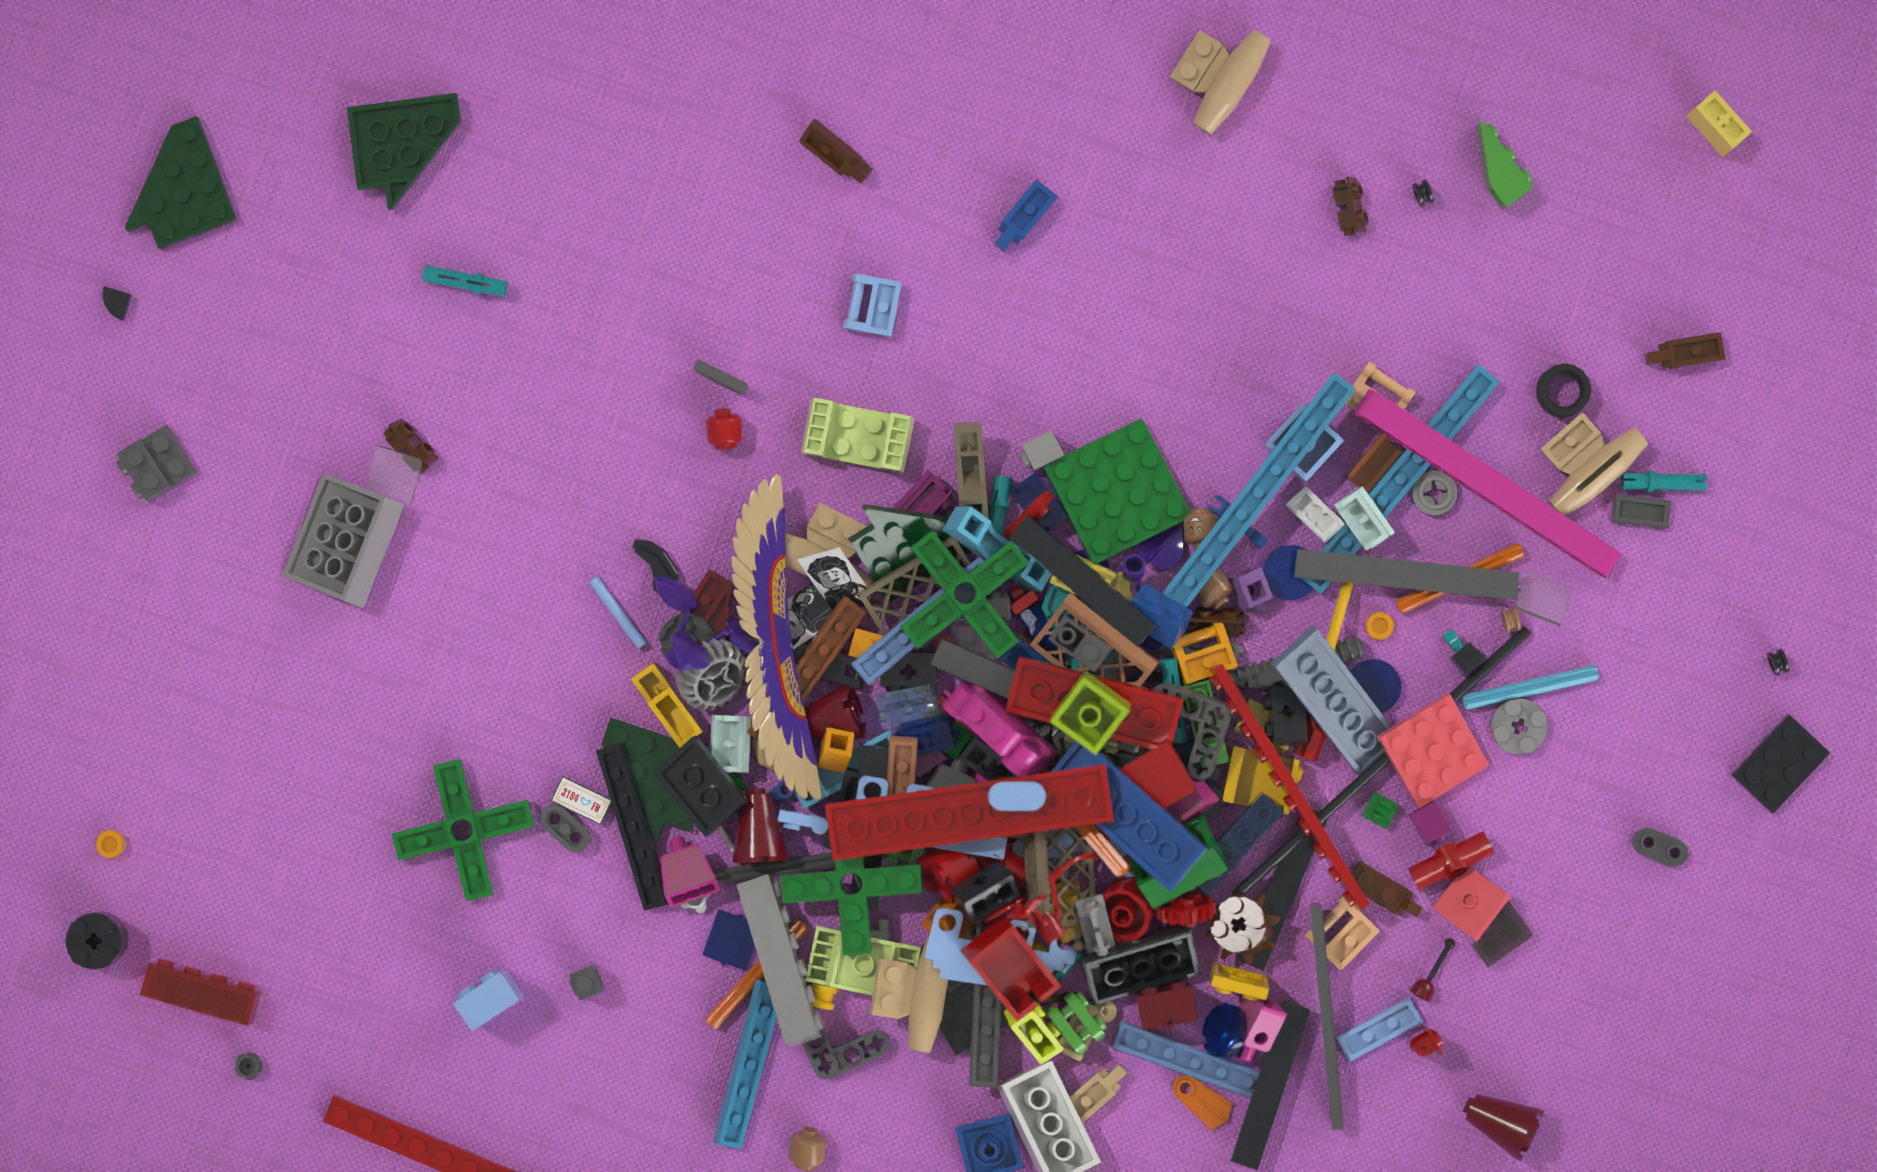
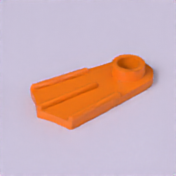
[1172,1074,1233,1131]

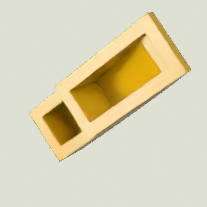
[631,661,703,748]

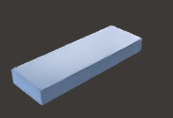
[1335,997,1423,1062]

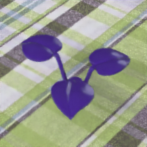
[1074,525,1183,651]
[653,576,760,671]

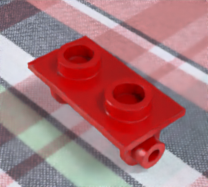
[1410,1025,1444,1056]

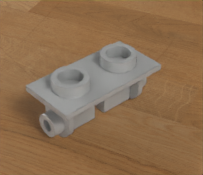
[1075,894,1115,956]

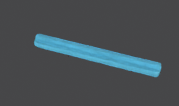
[1462,665,1599,710]

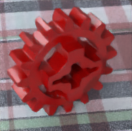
[1155,891,1216,928]

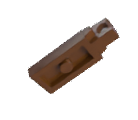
[799,119,873,184]
[1644,332,1726,369]
[1351,860,1423,917]

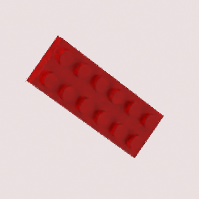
[1005,656,1184,749]

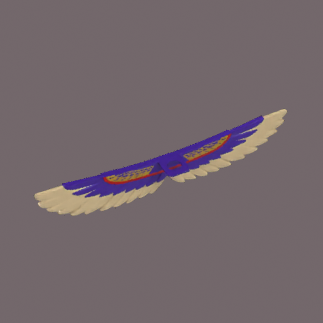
[732,474,822,800]

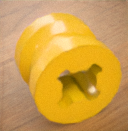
[810,982,838,1010]

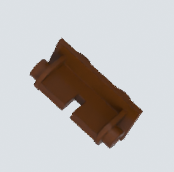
[1332,177,1368,236]
[383,418,439,474]
[1188,607,1246,637]

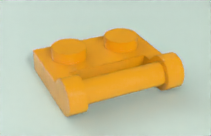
[1170,623,1238,685]

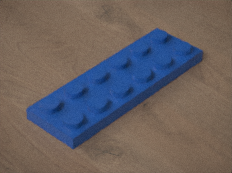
[1051,741,1208,892]

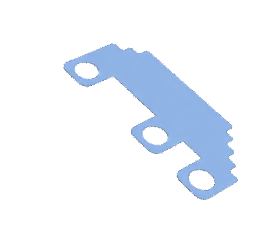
[925,908,1081,992]

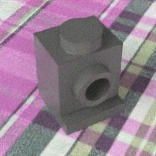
[985,592,1011,621]
[569,964,606,1000]

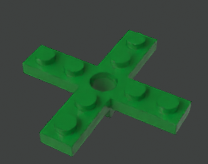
[900,531,1029,659]
[392,759,535,901]
[780,856,923,956]

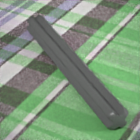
[712,852,836,884]

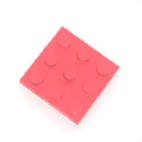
[1376,693,1489,809]

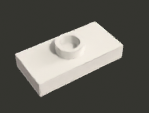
[1286,486,1345,543]

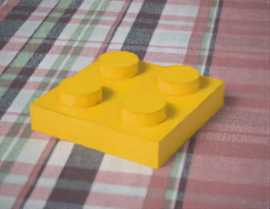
[1210,961,1269,1001]

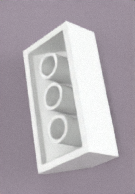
[997,1060,1101,1172]

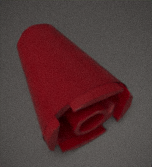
[804,684,866,741]
[732,788,788,863]
[1463,1094,1545,1162]

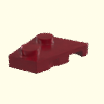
[680,569,733,641]

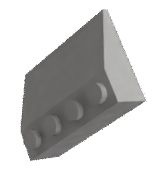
[282,473,405,608]

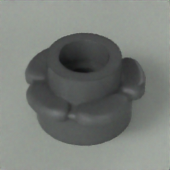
[235,1052,263,1080]

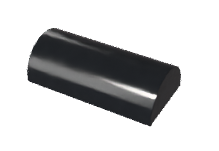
[1079,925,1201,1006]

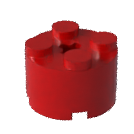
[915,847,980,903]
[1102,877,1155,942]

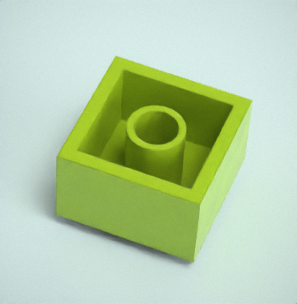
[1050,670,1131,755]

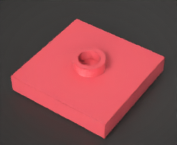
[1432,867,1510,941]

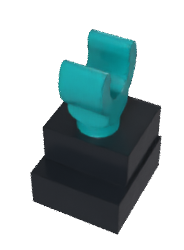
[1441,629,1485,676]

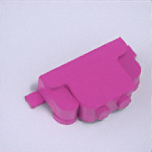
[942,683,1059,777]

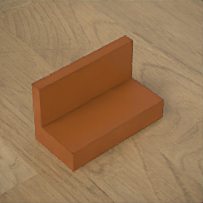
[1345,432,1402,494]

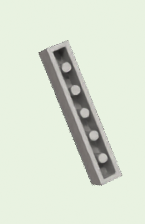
[737,874,824,1047]

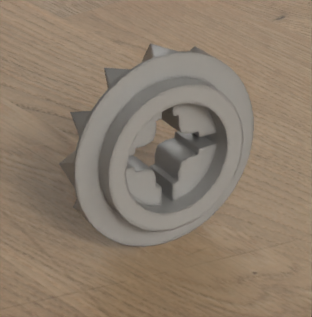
[1412,471,1457,515]

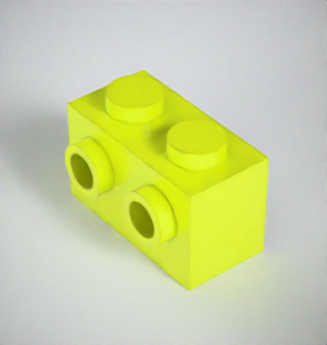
[1004,1001,1064,1065]

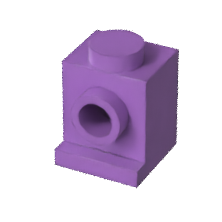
[1228,567,1273,612]

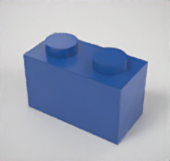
[1131,583,1193,649]

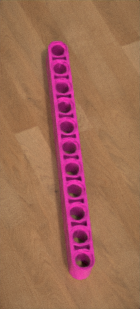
[1354,389,1621,578]

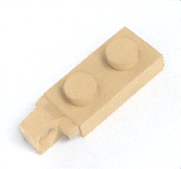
[1069,1063,1127,1123]

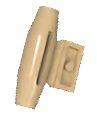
[1170,30,1271,135]
[1540,412,1648,516]
[786,503,874,587]
[869,937,948,1053]

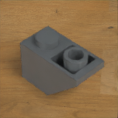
[1048,616,1114,672]

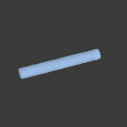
[589,576,647,650]

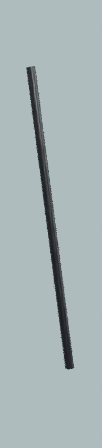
[1236,626,1531,896]

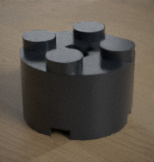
[65,912,128,969]

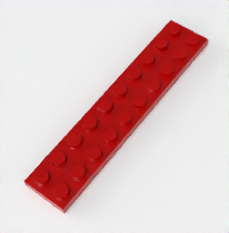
[825,764,1114,861]

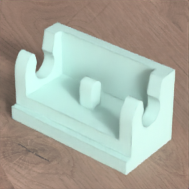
[1333,487,1395,550]
[710,715,751,773]

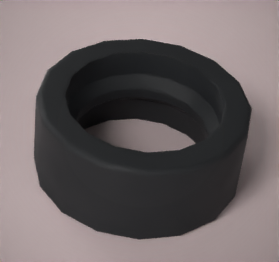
[1536,363,1591,418]

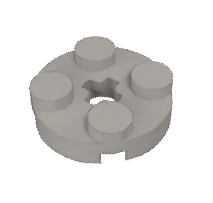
[1490,699,1547,754]

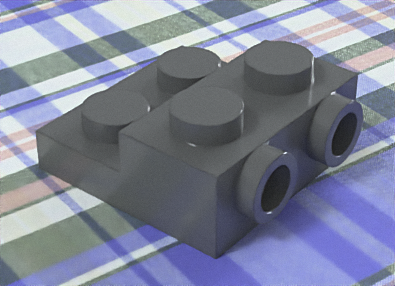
[116,425,197,502]

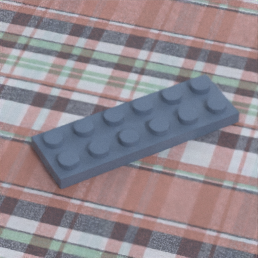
[1271,625,1391,776]

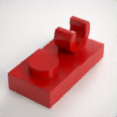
[1002,490,1054,540]

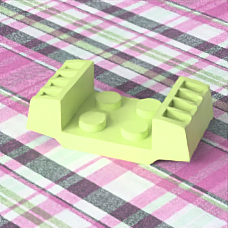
[800,398,915,473]
[805,926,921,995]

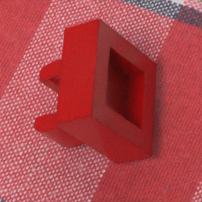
[1009,584,1040,619]

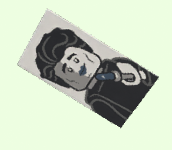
[797,547,878,611]
[759,583,832,649]

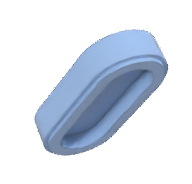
[989,782,1046,811]

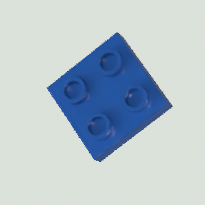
[955,1113,1023,1172]

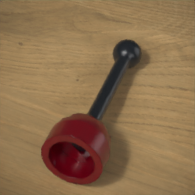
[1410,938,1455,1002]

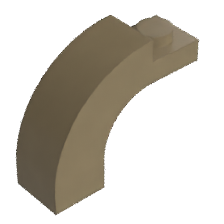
[953,421,988,519]

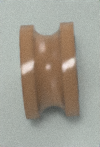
[1501,606,1521,634]

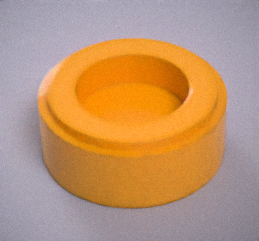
[1365,612,1394,640]
[96,830,126,858]

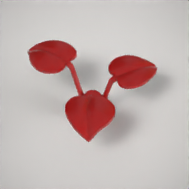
[982,853,1097,944]

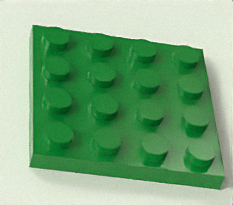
[1042,418,1190,565]

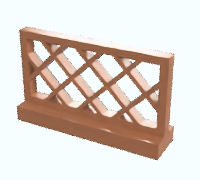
[1030,592,1160,687]

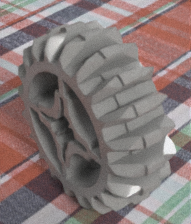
[675,638,749,711]

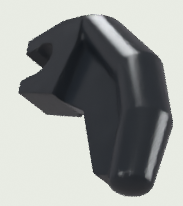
[633,539,679,592]

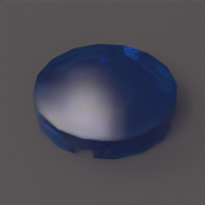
[1263,545,1312,600]
[1350,659,1402,713]
[1202,1003,1247,1060]

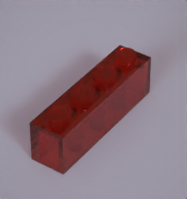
[140,958,261,1026]

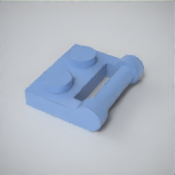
[843,273,902,338]
[778,809,828,834]

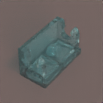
[876,684,941,730]

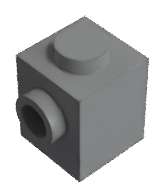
[1019,430,1064,472]

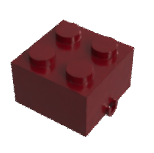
[1136,981,1198,1030]

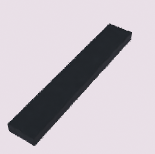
[1010,515,1157,647]
[596,742,668,911]
[851,745,889,910]
[1237,809,1328,971]
[1230,1000,1310,1170]

